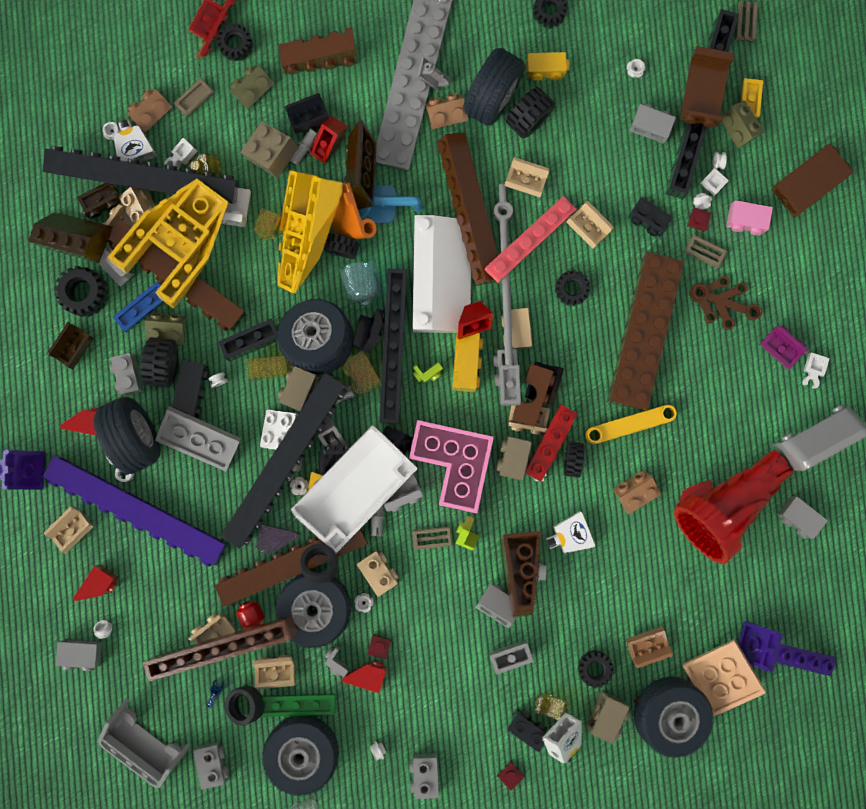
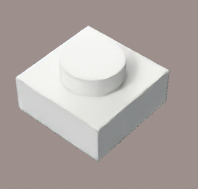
[700,168,729,196]

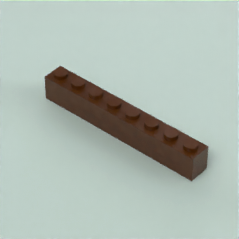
[437,132,498,286]
[108,219,246,331]
[214,528,368,607]
[143,615,298,681]

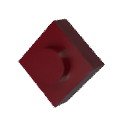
[687,207,712,232]
[367,635,391,659]
[497,761,525,791]

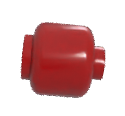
[236,600,265,629]

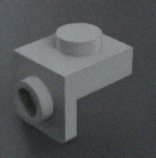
[324,645,349,677]

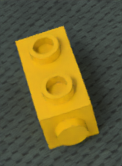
[526,52,570,81]

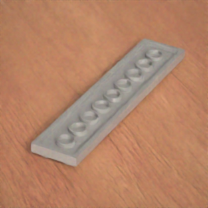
[376,0,453,172]

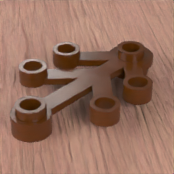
[689,276,762,330]

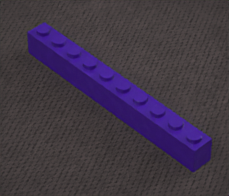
[43,456,228,566]

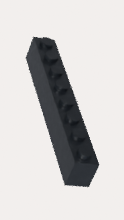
[379,268,407,425]

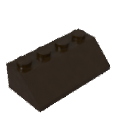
[344,121,377,209]
[28,212,112,263]

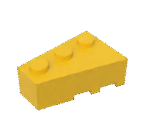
[452,332,483,392]

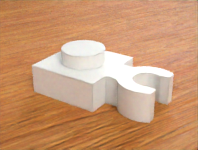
[164,138,197,170]
[802,352,830,389]

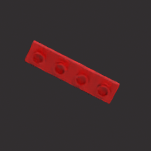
[188,0,236,59]
[525,404,578,482]

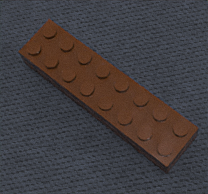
[607,252,684,411]

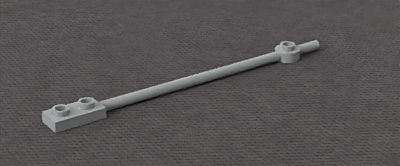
[494,184,521,406]

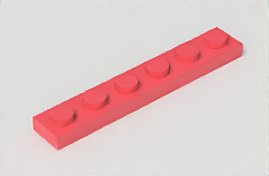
[485,196,577,283]

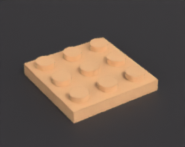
[682,639,766,717]

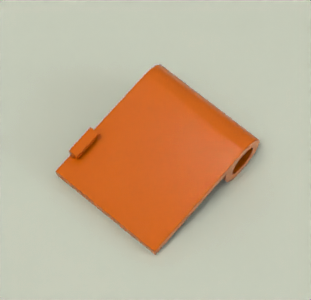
[332,183,377,240]

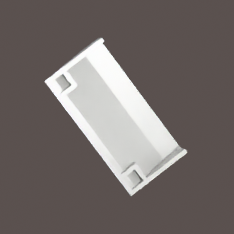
[413,215,471,333]
[291,425,418,553]

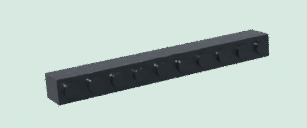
[665,9,739,199]
[42,145,239,204]
[221,372,348,549]

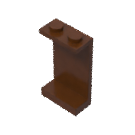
[680,46,735,127]
[771,143,854,218]

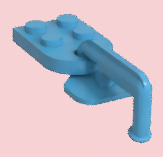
[342,183,424,223]

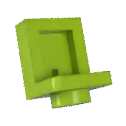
[412,363,443,384]
[456,516,479,551]

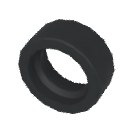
[300,544,339,584]
[225,686,264,726]

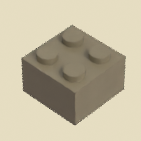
[241,122,299,179]
[278,366,320,411]
[495,437,532,481]
[586,690,630,744]

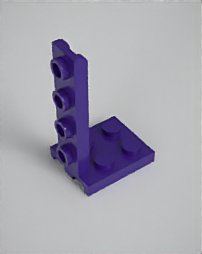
[0,450,45,490]
[738,621,836,677]

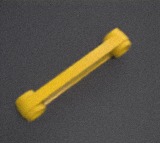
[585,405,677,444]

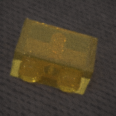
[342,351,381,396]
[247,356,289,381]

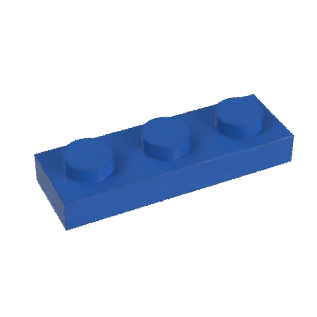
[113,282,164,333]

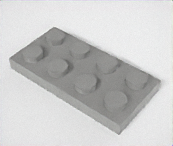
[155,406,241,472]

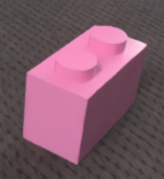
[726,200,773,235]

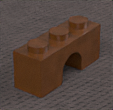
[512,363,555,427]

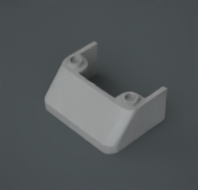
[772,404,866,471]
[98,698,189,788]

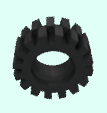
[533,0,568,28]
[217,23,253,61]
[323,233,360,259]
[555,270,591,306]
[564,441,585,478]
[577,650,615,688]

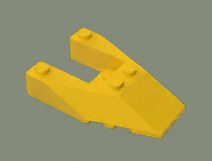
[277,170,343,293]
[108,179,228,309]

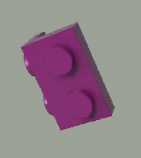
[759,326,808,370]

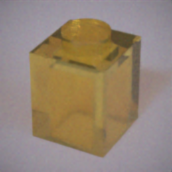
[254,208,281,240]

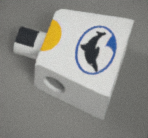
[113,120,157,163]
[545,511,595,553]
[543,713,582,763]

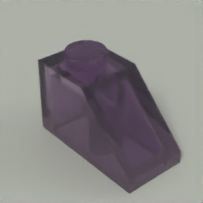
[256,524,301,555]

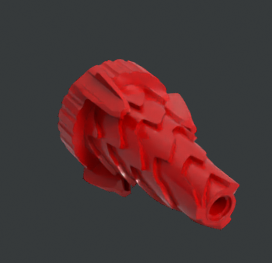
[673,450,794,564]

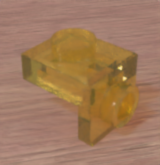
[189,153,221,174]
[535,694,568,720]

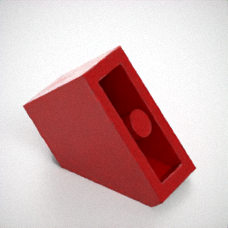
[310,116,348,164]
[457,301,493,340]
[60,407,98,436]
[73,565,119,601]
[342,660,387,693]

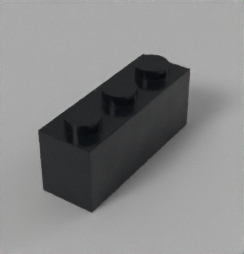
[218,319,278,362]
[172,360,210,419]

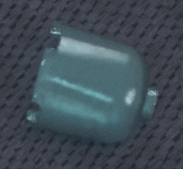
[339,259,381,306]

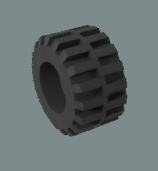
[506,87,555,139]
[54,266,109,317]
[140,337,178,388]

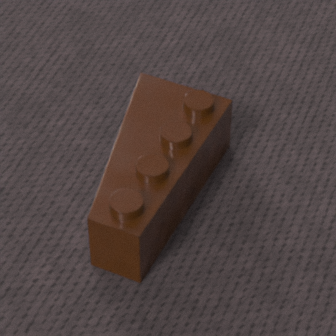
[279,27,358,74]
[501,531,541,617]

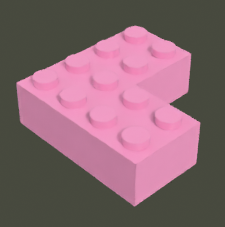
[409,420,494,513]

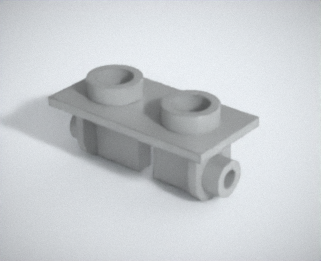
[418,57,451,92]

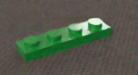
[261,694,336,717]

